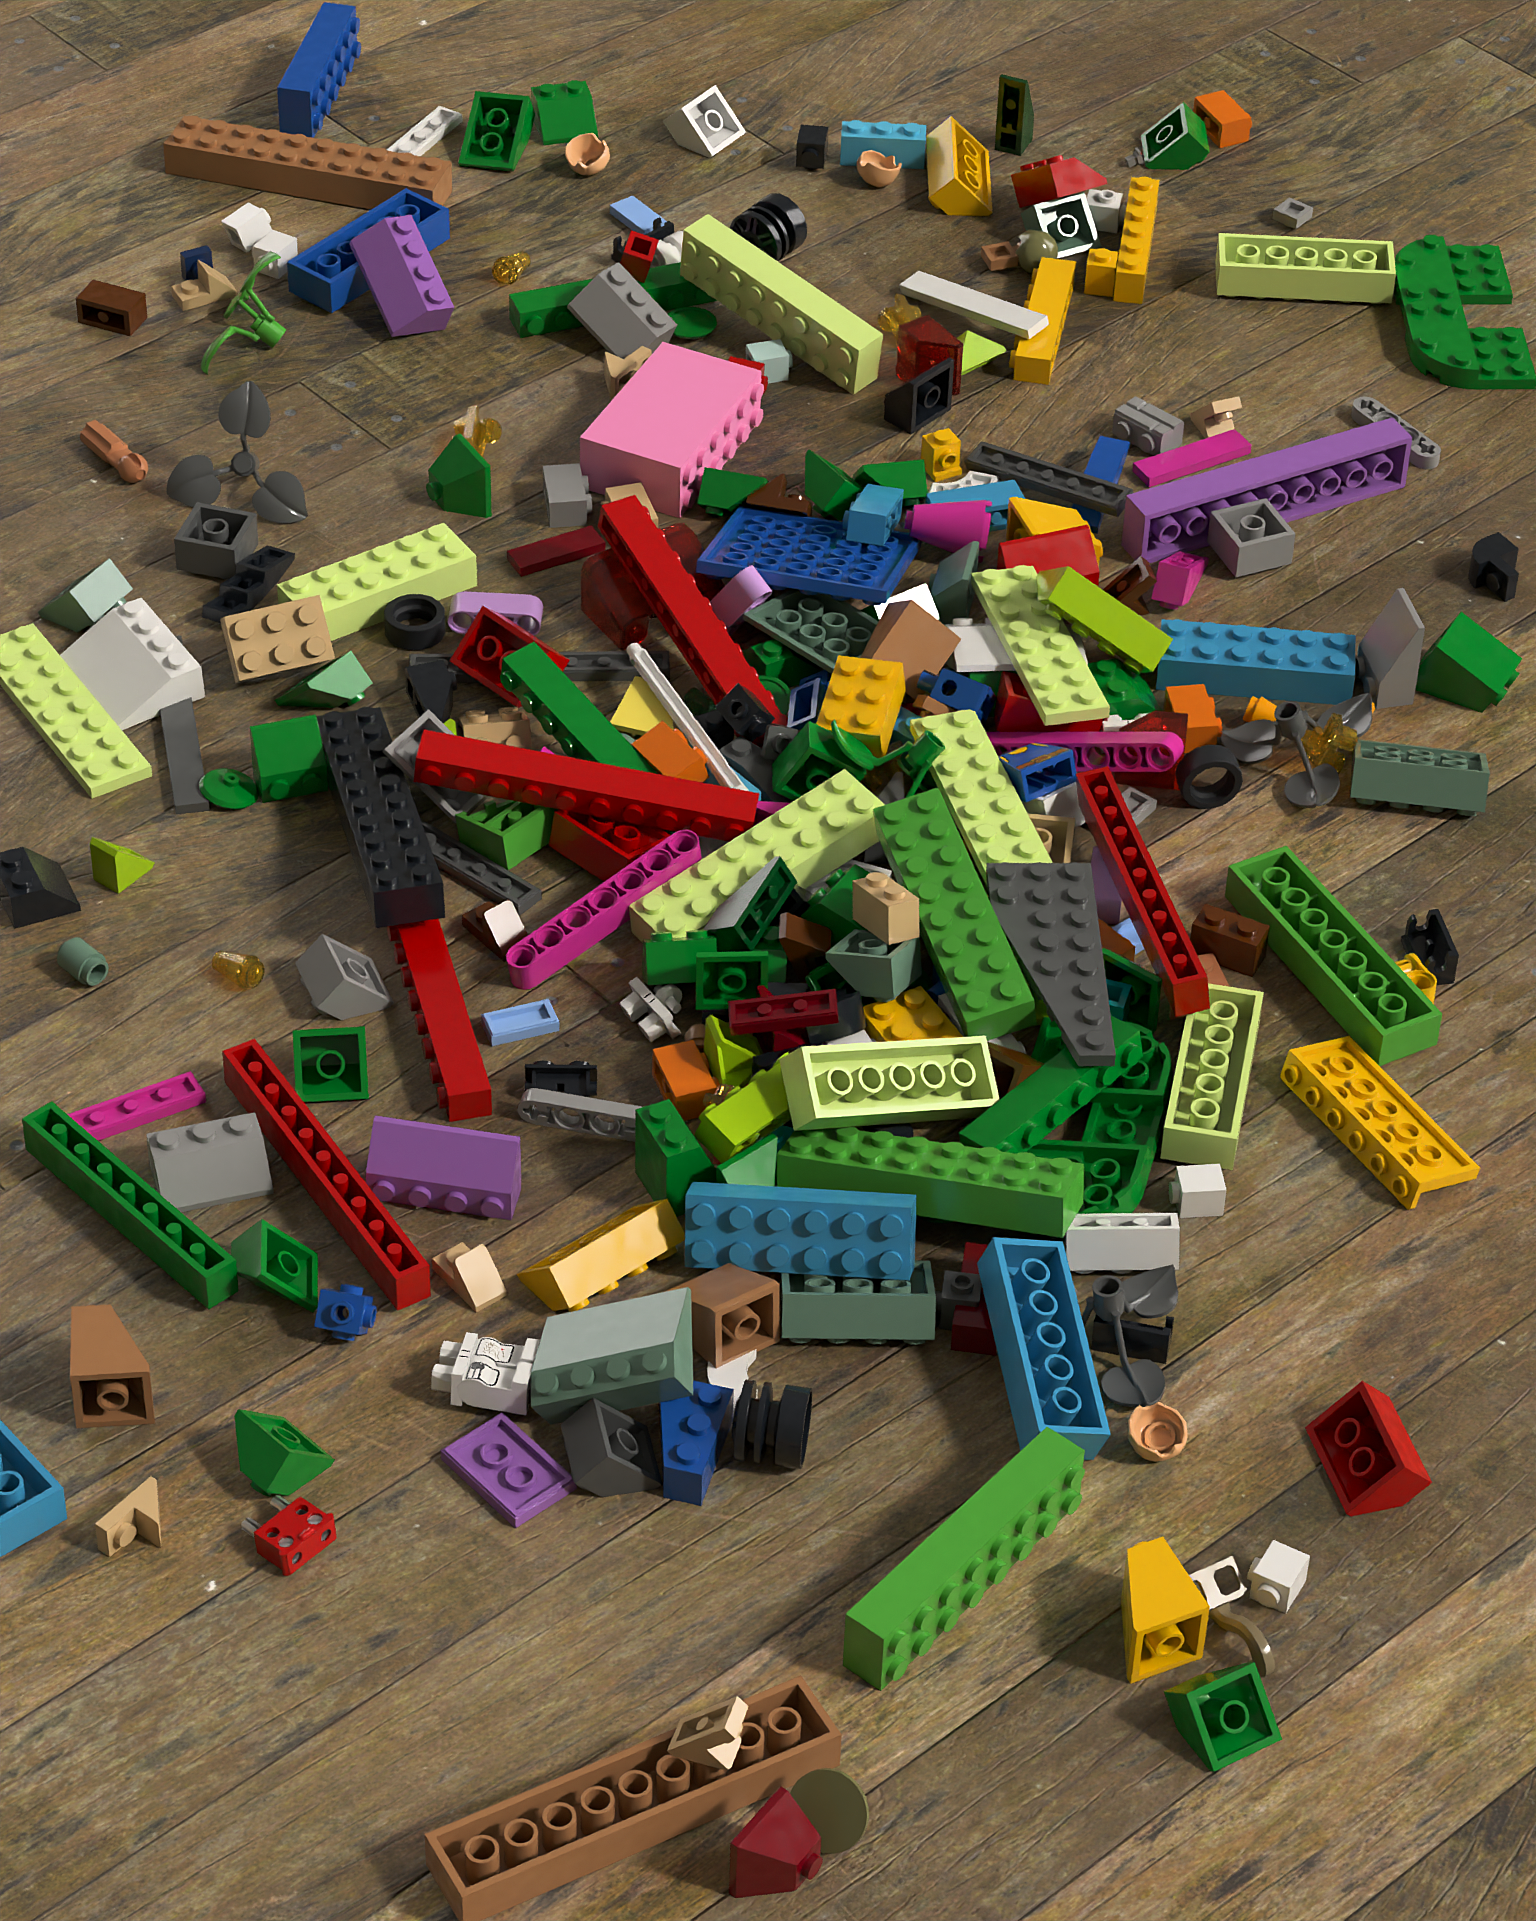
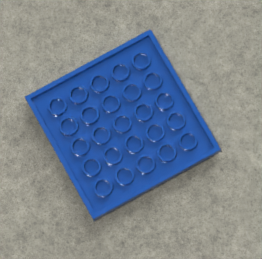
[696,506,922,606]

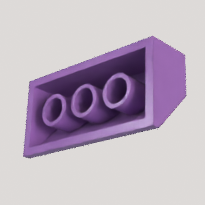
[349,215,454,337]
[366,1116,521,1220]

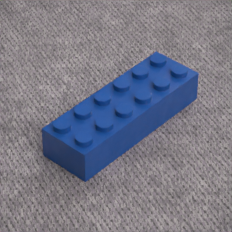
[277,2,361,138]
[287,188,450,313]

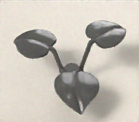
[166,381,308,523]
[1221,693,1372,808]
[1082,1264,1178,1407]

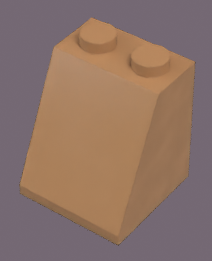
[860,599,961,704]
[665,1263,780,1369]
[70,1304,155,1428]

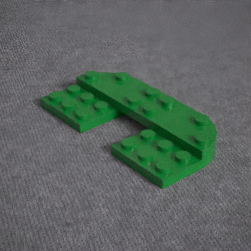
[1393,235,1536,390]
[1027,1017,1174,1239]

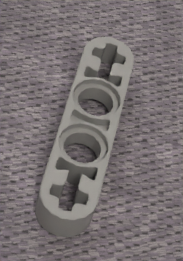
[1351,397,1441,469]
[517,1088,642,1142]

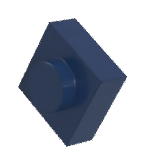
[180,245,213,281]

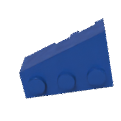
[659,1380,734,1506]

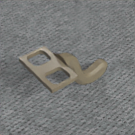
[1189,1556,1275,1677]

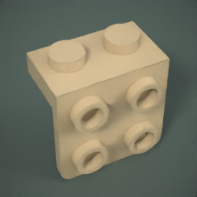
[459,707,532,750]

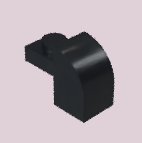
[1468,532,1519,602]
[806,988,867,1044]

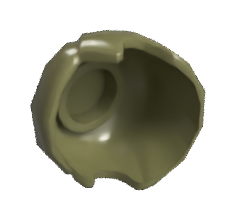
[1015,229,1058,274]

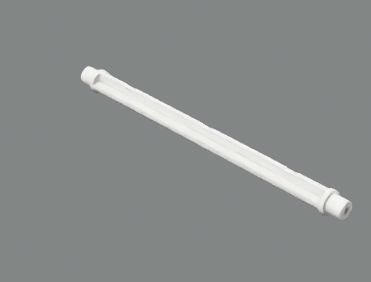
[626,643,749,791]

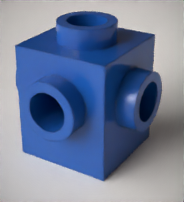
[314,1284,377,1341]

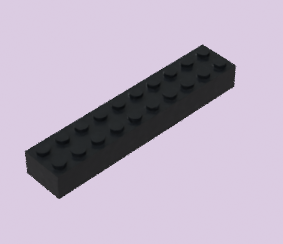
[316,707,445,928]

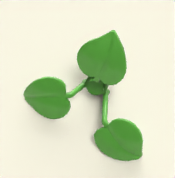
[201,251,286,375]

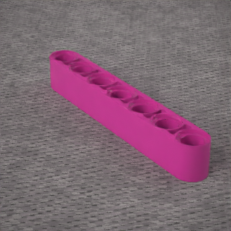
[986,732,1184,772]
[506,830,702,990]

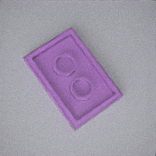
[441,1412,577,1528]

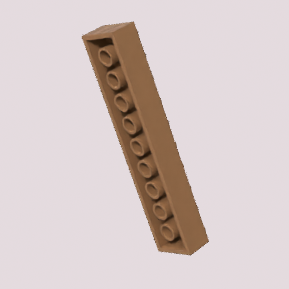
[163,116,452,209]
[425,1675,842,1921]

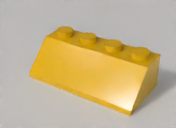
[926,116,993,216]
[517,1199,685,1312]

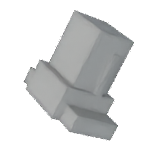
[1125,147,1144,168]

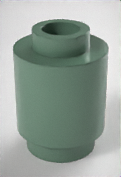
[57,937,109,986]

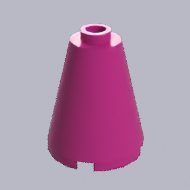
[904,500,992,563]

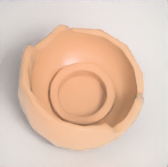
[565,133,610,176]
[857,150,902,187]
[1128,1402,1188,1462]

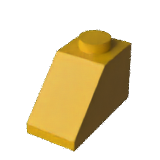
[1084,248,1119,297]

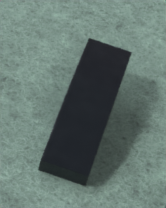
[202,545,295,623]

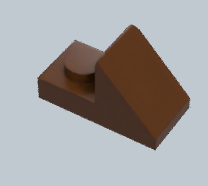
[746,473,813,517]
[1102,556,1157,615]
[462,899,528,962]
[779,913,832,983]

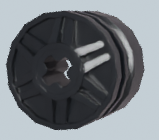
[730,193,807,261]
[732,1379,813,1469]

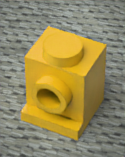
[921,428,962,482]

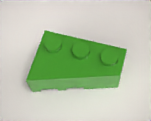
[455,800,559,870]

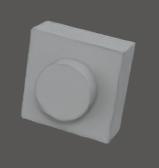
[1273,197,1313,229]

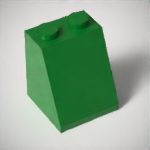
[1415,612,1522,713]
[801,864,870,948]
[635,1099,716,1217]

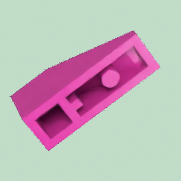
[1151,551,1209,609]

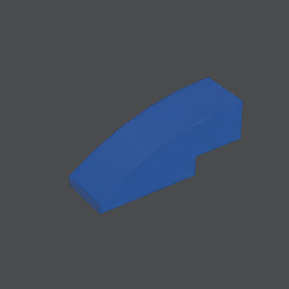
[787,669,832,730]

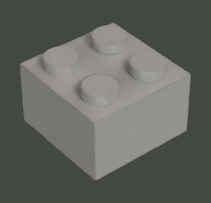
[1207,498,1295,577]

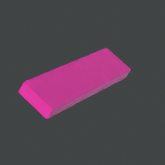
[1132,429,1252,487]
[67,1071,206,1141]

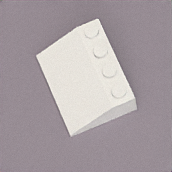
[60,598,205,730]
[945,617,1088,672]

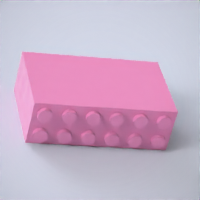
[580,342,764,518]

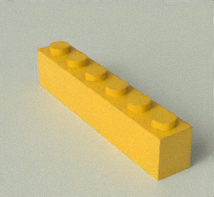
[1113,177,1160,304]
[1009,257,1076,385]

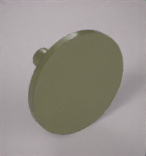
[790,1768,869,1854]

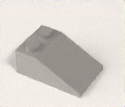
[1355,588,1425,709]

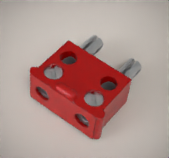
[241,1495,337,1576]

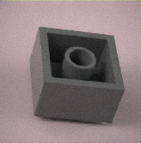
[174,502,258,579]

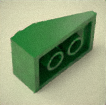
[458,91,535,172]

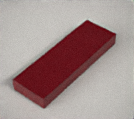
[507,525,606,577]
[728,989,839,1036]

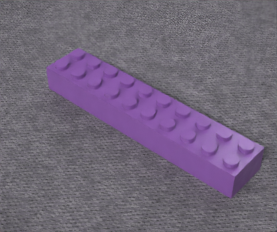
[1121,417,1412,564]

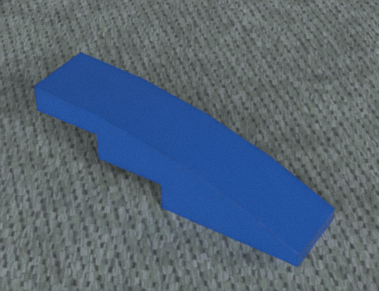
[1072,436,1130,534]

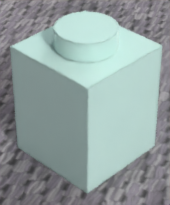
[746,339,793,384]

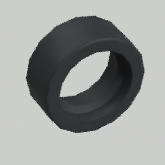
[384,594,445,650]
[1175,745,1243,809]

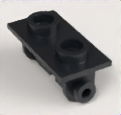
[525,1060,598,1097]

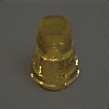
[492,251,531,285]
[212,950,265,989]

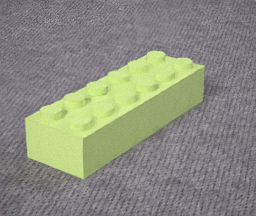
[1215,233,1396,304]
[277,523,477,641]
[1160,983,1264,1170]
[779,1036,1000,1131]

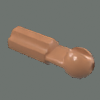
[80,420,148,483]

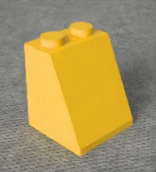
[1006,497,1103,567]
[1121,1536,1210,1684]

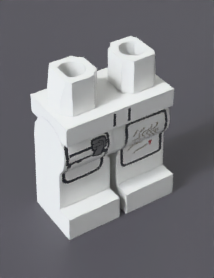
[431,1332,540,1415]

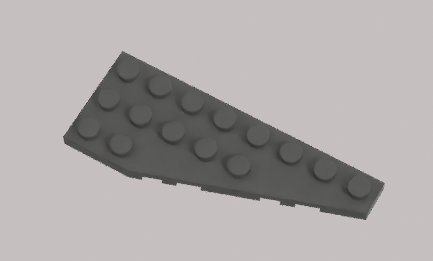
[986,862,1116,1066]

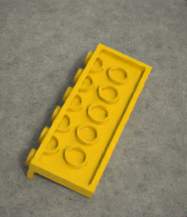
[1280,1036,1480,1210]

